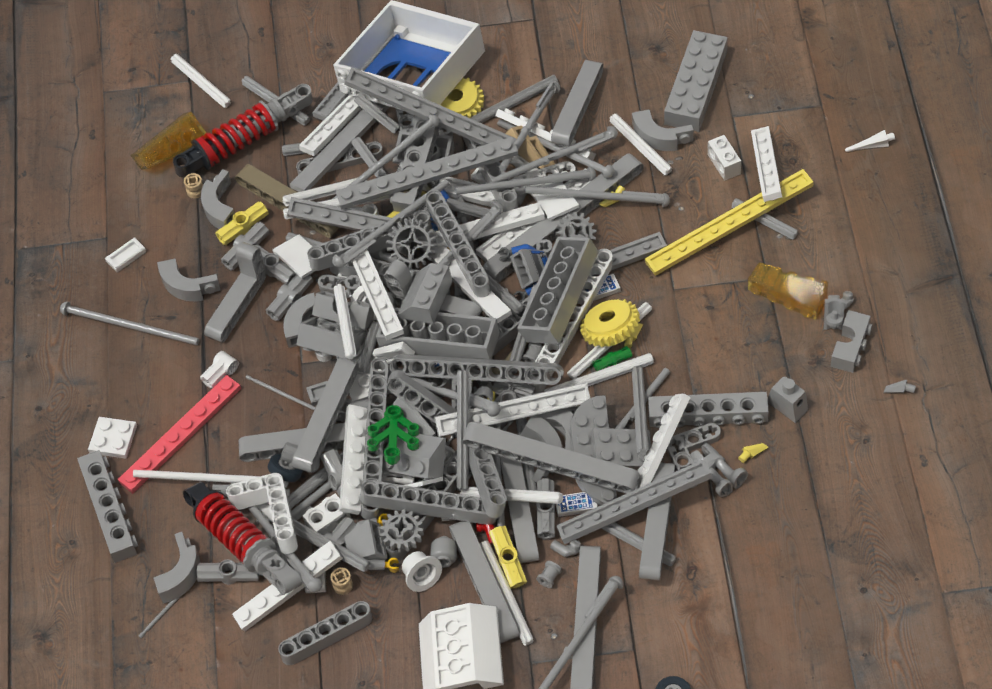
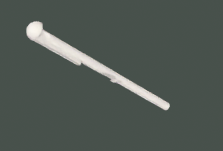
[133,470,289,488]

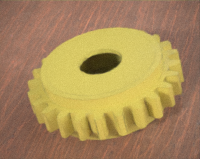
[440,78,484,118]
[580,299,640,347]

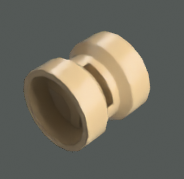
[184,173,203,198]
[330,567,353,595]

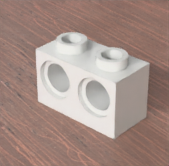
[708,135,741,181]
[303,494,351,536]

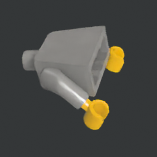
[342,513,399,573]

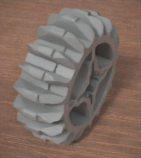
[386,218,437,269]

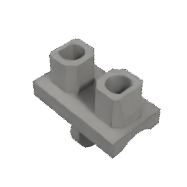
[823,295,845,330]

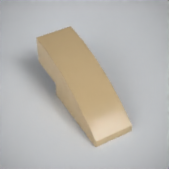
[505,125,555,169]

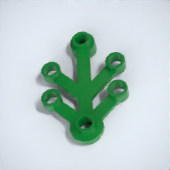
[367,405,420,465]

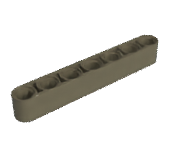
[235,164,340,238]

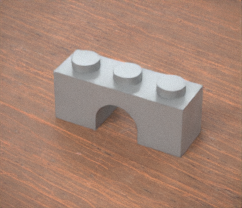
[312,291,374,331]
[831,310,873,373]

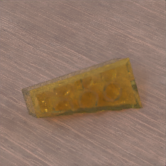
[130,112,206,170]
[748,262,828,320]

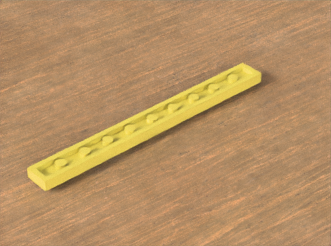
[645,169,814,276]

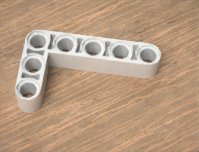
[226,473,298,554]

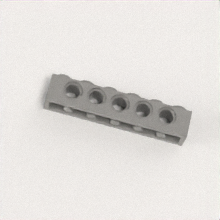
[390,116,440,212]
[648,392,768,428]
[77,450,138,563]

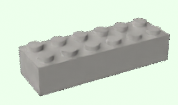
[664,30,728,132]
[517,237,599,344]
[376,308,500,360]

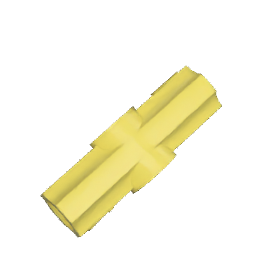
[215,201,269,245]
[489,526,527,589]

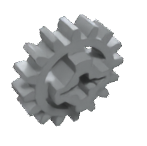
[555,212,597,241]
[379,509,424,553]

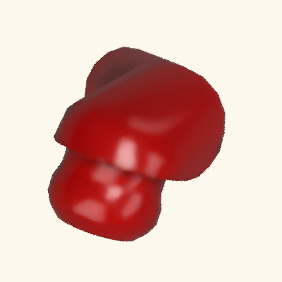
[475,523,495,544]

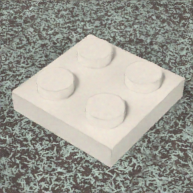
[88,417,137,459]

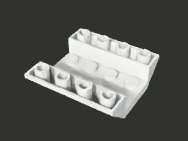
[419,603,504,689]

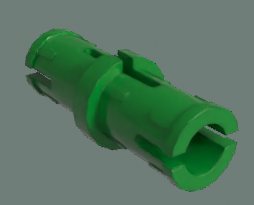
[593,346,632,371]

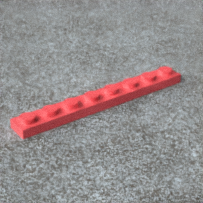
[118,375,241,494]

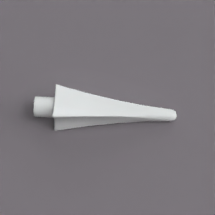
[845,130,895,152]

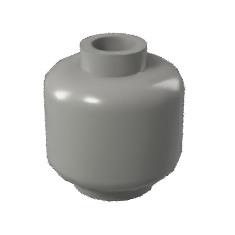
[430,536,457,568]

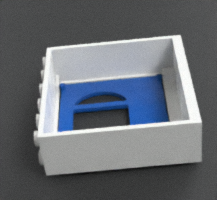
[333,0,485,110]

